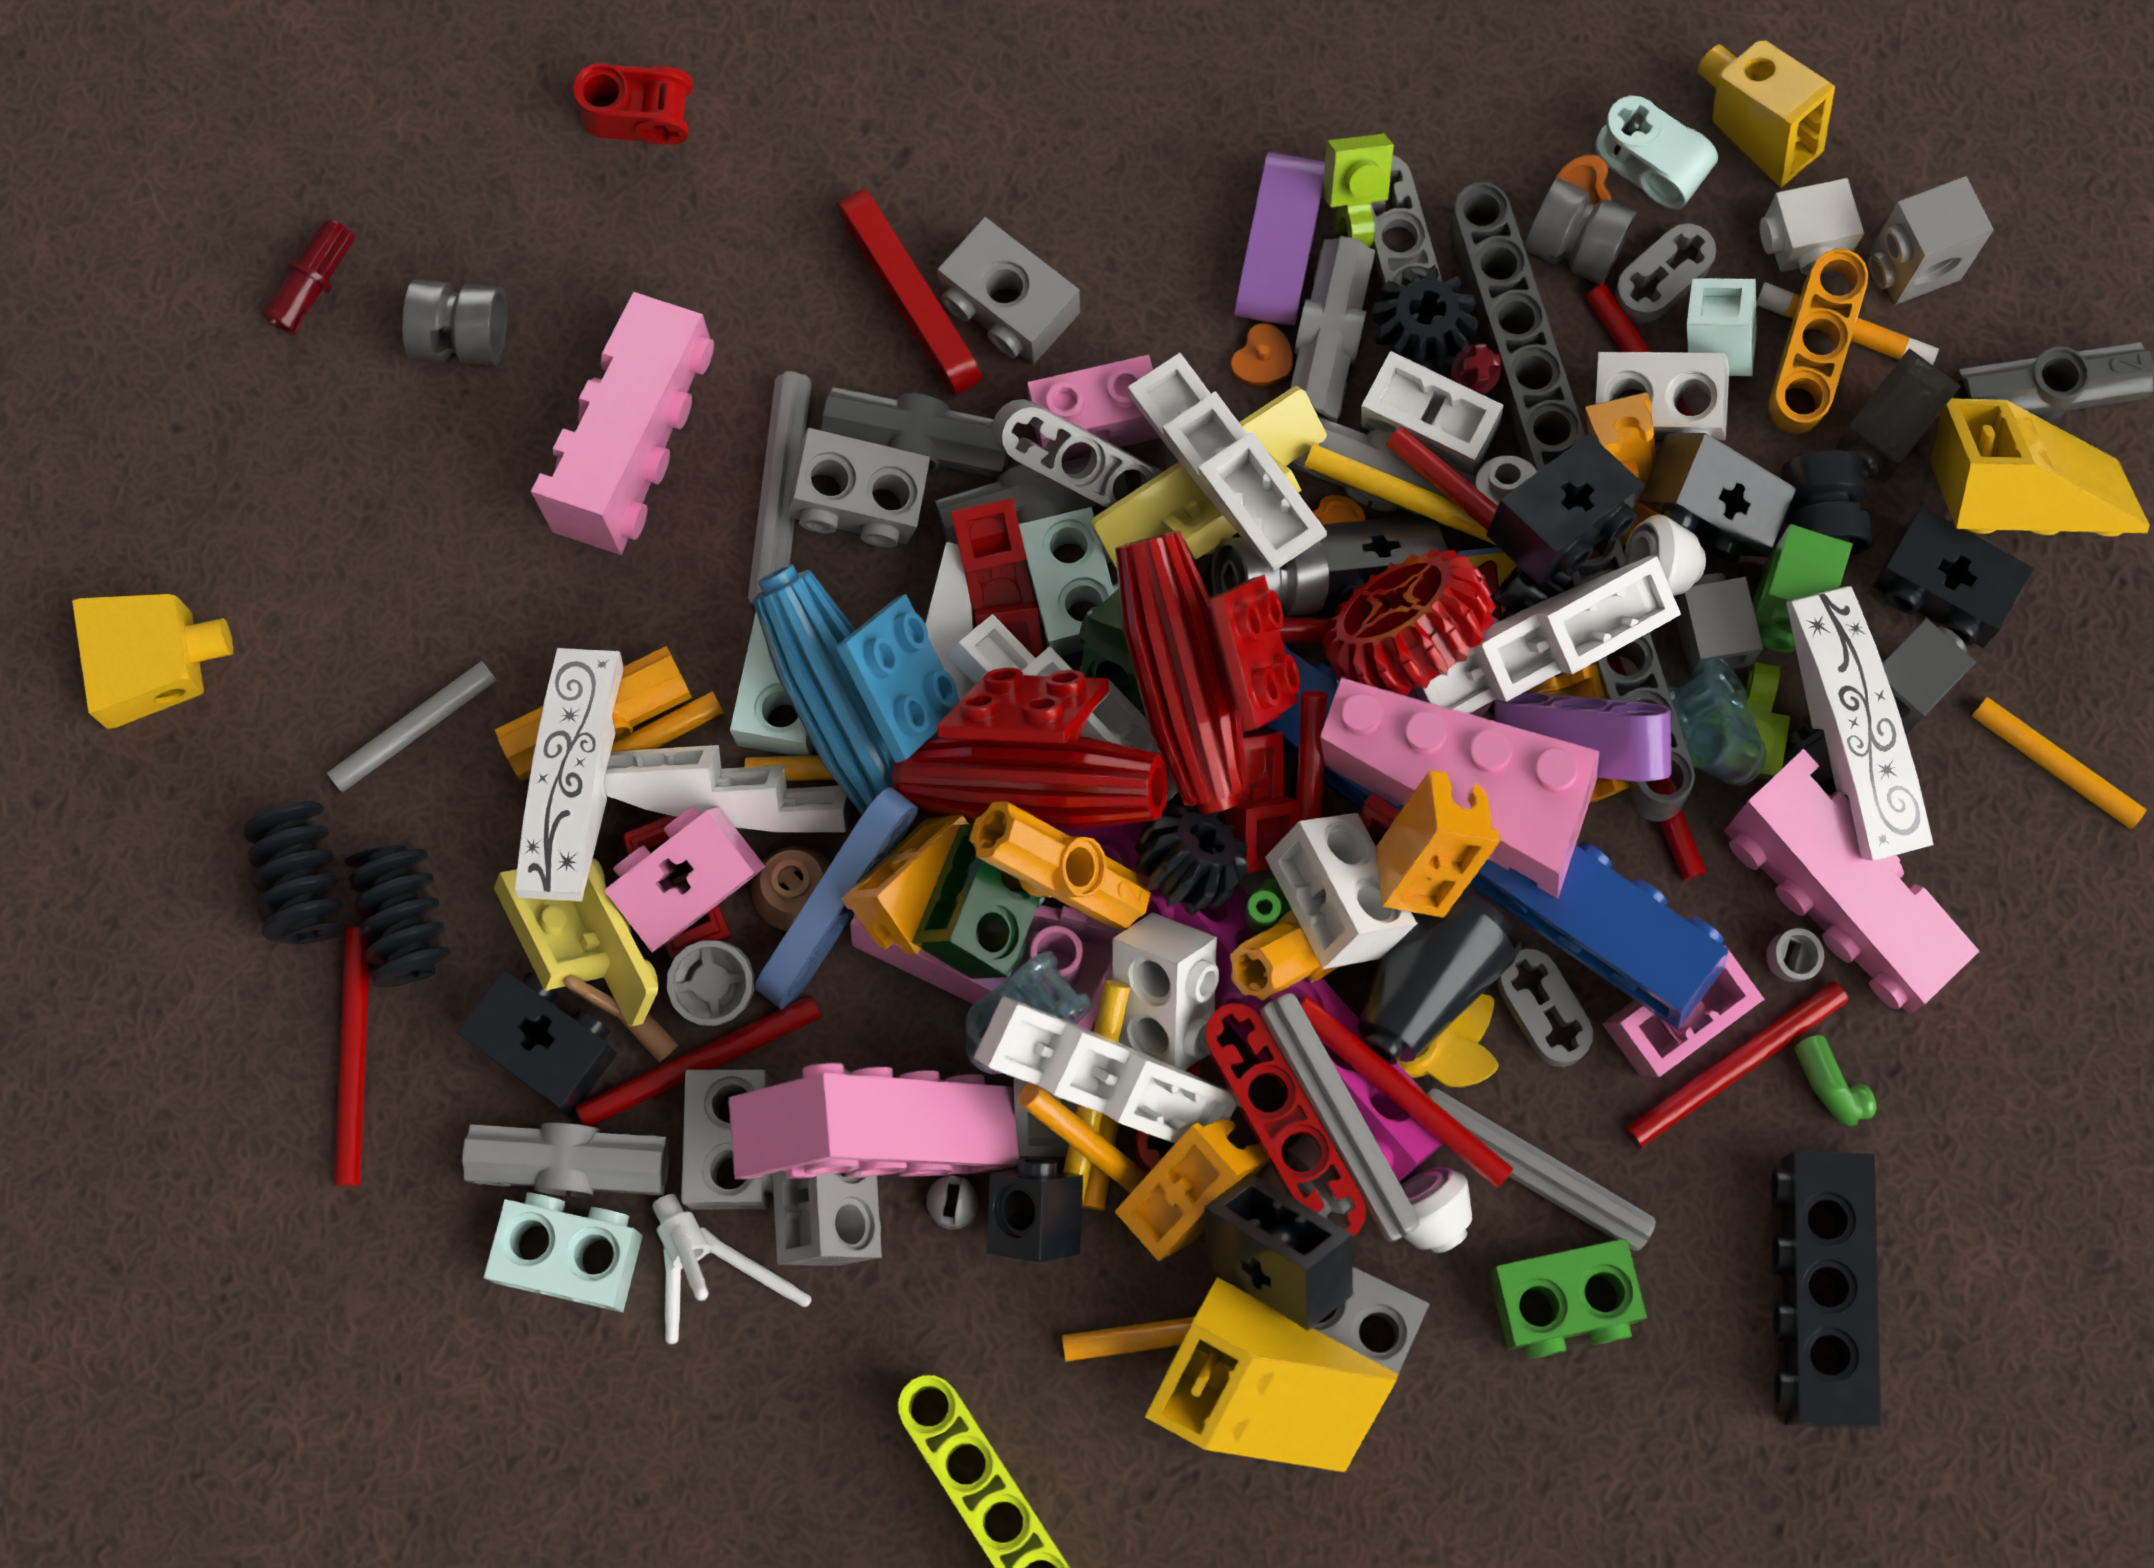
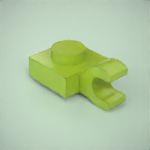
[1322,134,1394,247]
[1714,662,1790,781]

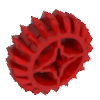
[1321,549,1496,696]

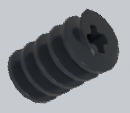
[243,801,347,944]
[345,845,451,987]

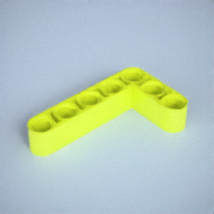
[898,1375,1070,1568]

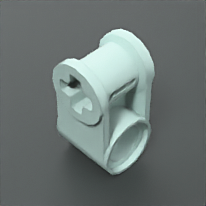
[1596,96,1718,210]

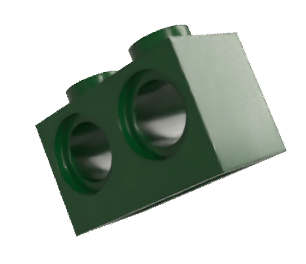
[912,823,1046,979]

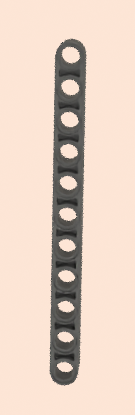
[1450,182,1695,821]

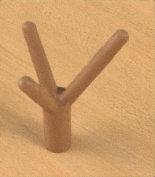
[564,975,678,1062]

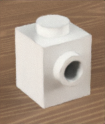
[1760,178,1864,274]

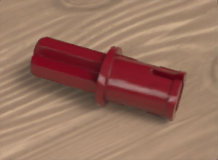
[261,219,355,336]
[1450,343,1501,394]

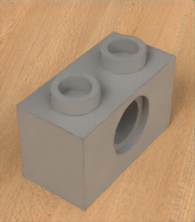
[1868,176,1994,305]
[937,217,1080,365]

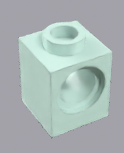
[1687,279,1757,376]

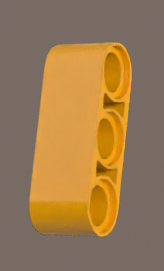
[1768,249,1868,434]

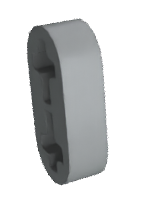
[1614,223,1716,323]
[1497,949,1593,1067]

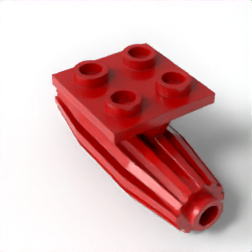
[1115,531,1300,814]
[892,668,1169,829]

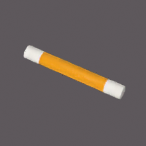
[1756,282,1939,371]

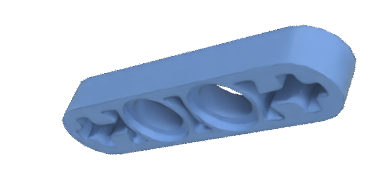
[755,787,918,1009]

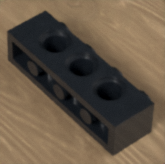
[1770,1151,1881,1429]

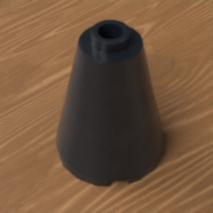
[1357,889,1522,1065]

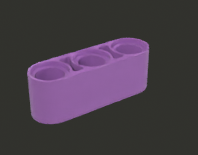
[1235,151,1325,327]
[1494,692,1671,782]

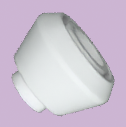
[1624,515,1706,596]
[1401,1167,1472,1253]

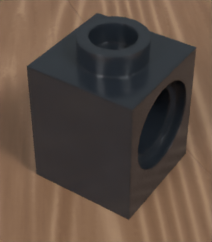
[987,1158,1083,1262]

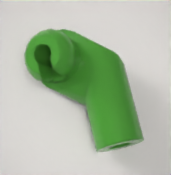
[1244,878,1292,932]
[1795,1035,1877,1126]

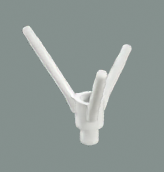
[652,1194,811,1344]

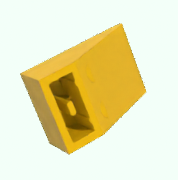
[1930,398,2150,537]
[1145,1277,1399,1472]

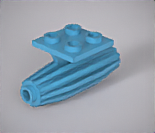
[752,564,960,815]

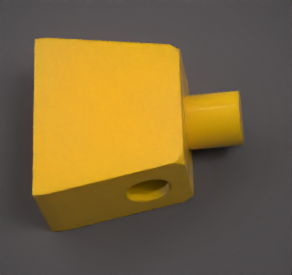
[1697,41,1835,188]
[72,594,233,729]

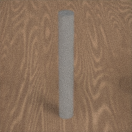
[327,660,497,793]

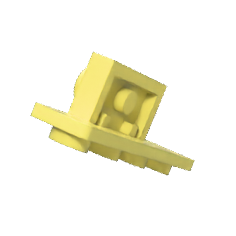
[1090,386,1327,569]
[494,858,658,1027]

